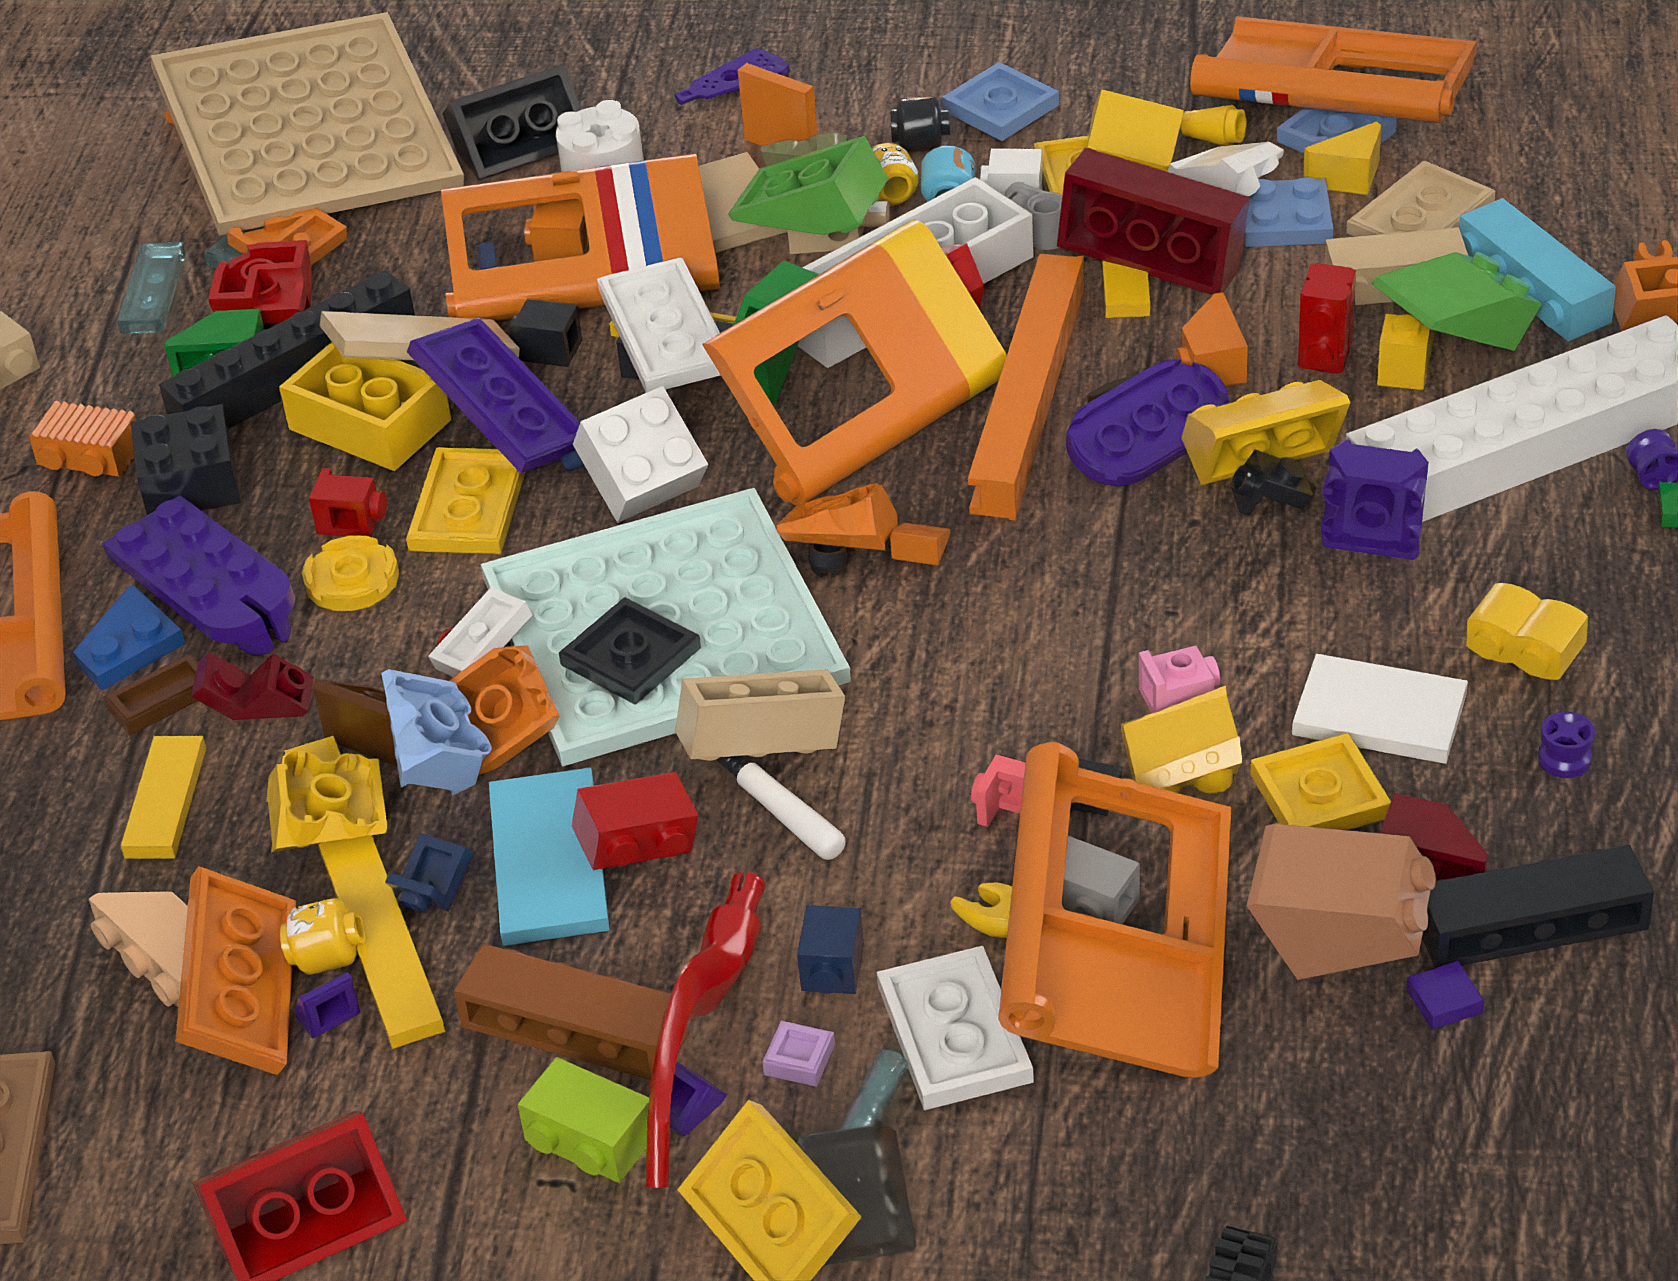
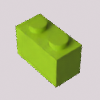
[518,1057,649,1183]

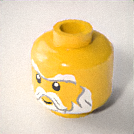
[872,143,919,206]
[280,898,365,975]

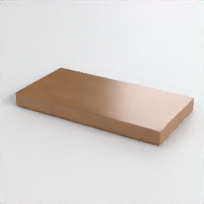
[0,1051,56,1244]

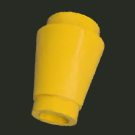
[1181,105,1247,146]

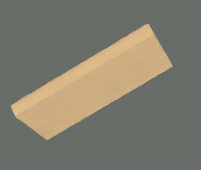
[320,311,520,360]

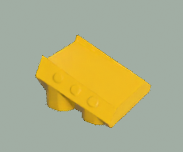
[1121,686,1242,793]
[266,750,387,853]

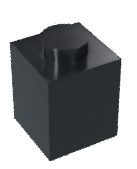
[509,299,582,367]

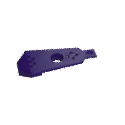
[674,48,790,105]

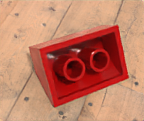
[192,1111,407,1281]

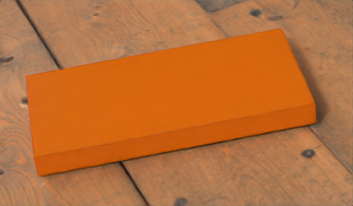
[175,866,296,1075]

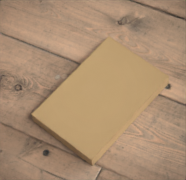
[699,152,788,253]
[1346,161,1496,237]

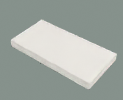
[597,258,721,393]

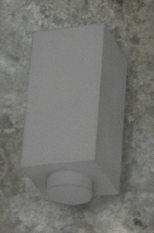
[1014,836,1140,924]

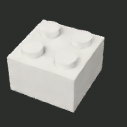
[573,386,708,523]

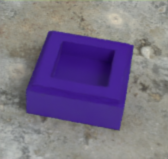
[1406,961,1484,1030]

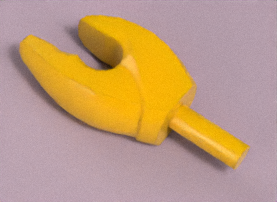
[950,882,1012,938]

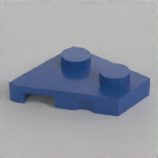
[73,585,185,690]

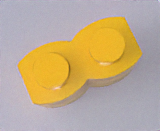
[1466,583,1588,680]

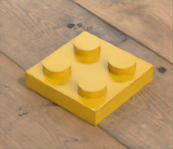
[1250,733,1391,830]

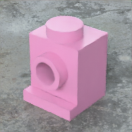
[1139,646,1220,713]

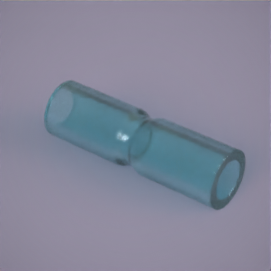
[833,1050,908,1158]

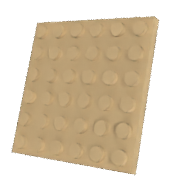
[151,12,464,236]

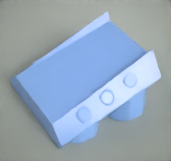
[381,669,492,796]

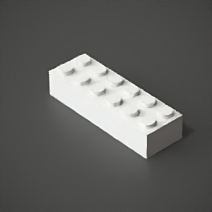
[798,177,1034,368]

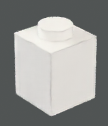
[980,148,1043,195]

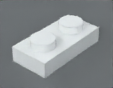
[428,587,533,677]

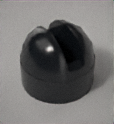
[808,543,847,578]

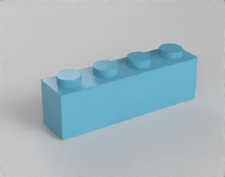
[1459,198,1616,342]

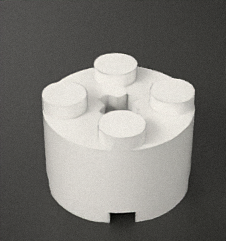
[556,100,644,172]

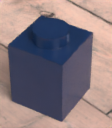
[797,905,864,994]

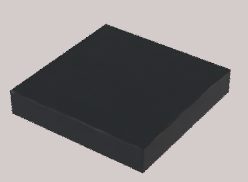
[558,597,701,705]

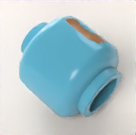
[921,146,975,202]

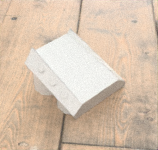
[1167,142,1284,196]

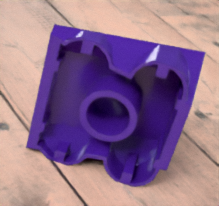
[1321,439,1429,560]

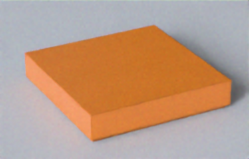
[738,63,818,146]

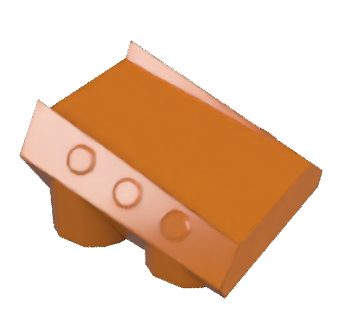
[776,483,899,551]
[450,645,560,775]

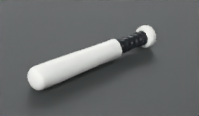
[716,756,845,860]

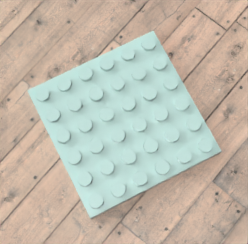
[481,488,851,766]

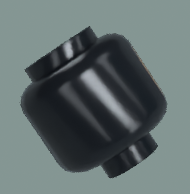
[890,96,950,152]

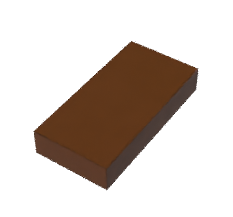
[104,653,199,736]

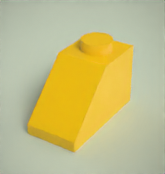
[1377,314,1435,390]

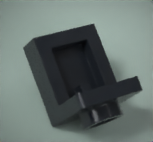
[1231,450,1313,515]

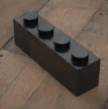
[1422,845,1654,968]

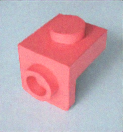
[971,755,1025,827]

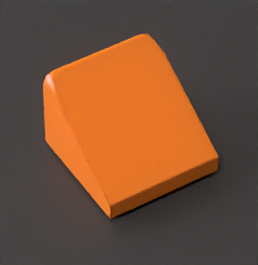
[890,523,950,565]

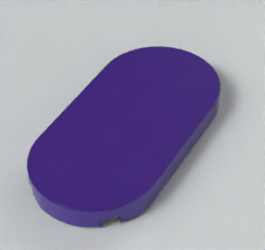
[1066,359,1229,486]

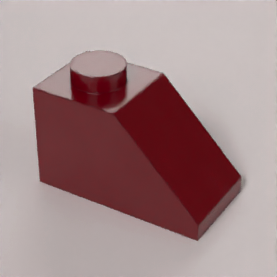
[1379,793,1488,881]

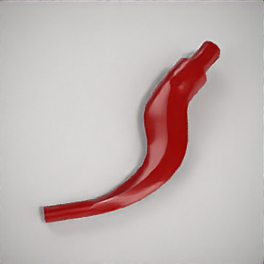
[645,872,765,1188]

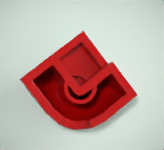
[208,240,312,326]

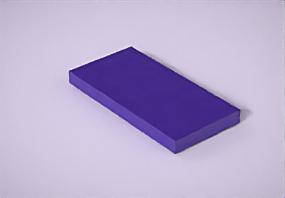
[407,317,580,473]

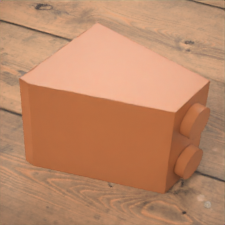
[1247,824,1436,980]

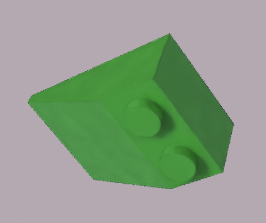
[728,135,888,235]
[1372,252,1542,351]

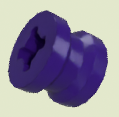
[1626,429,1678,490]
[1538,712,1595,778]

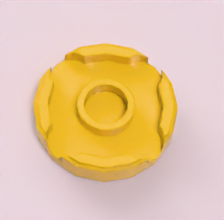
[302,536,400,611]

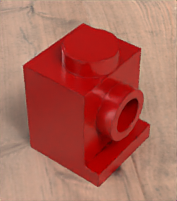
[309,468,387,537]

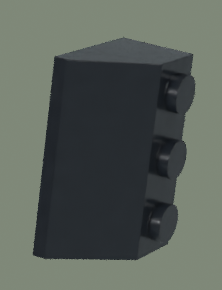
[442,64,581,181]

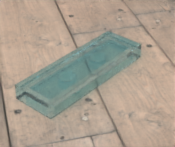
[117,242,186,334]

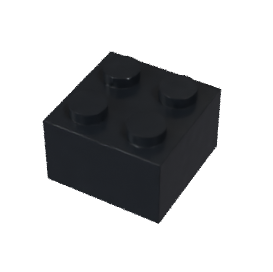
[131,404,241,515]

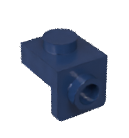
[385,833,473,913]

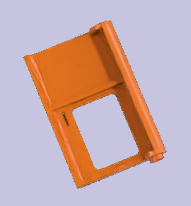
[998,742,1231,1078]

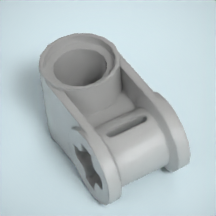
[1004,182,1062,250]

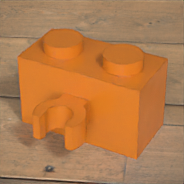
[1613,240,1678,331]

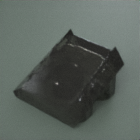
[791,1119,916,1266]

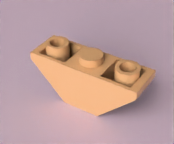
[89,892,188,1007]

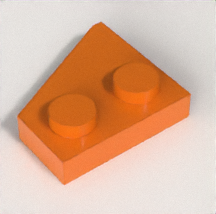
[227,208,347,266]

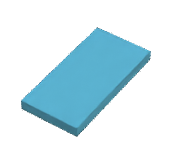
[489,768,610,946]

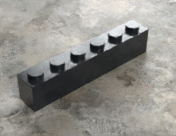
[159,270,415,428]

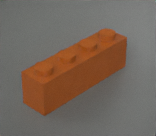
[454,944,689,1080]

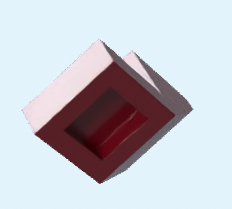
[191,652,314,720]

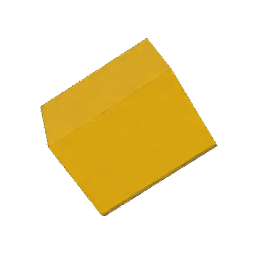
[1087,90,1184,172]

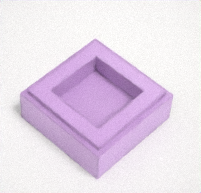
[762,1021,835,1087]

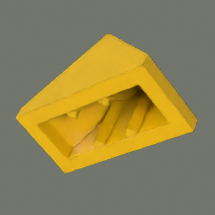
[1303,121,1382,195]

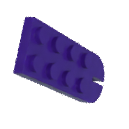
[102,495,295,656]

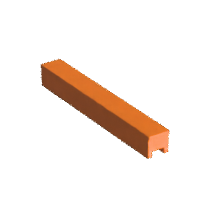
[968,254,1084,521]

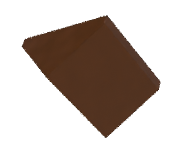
[313,679,397,766]

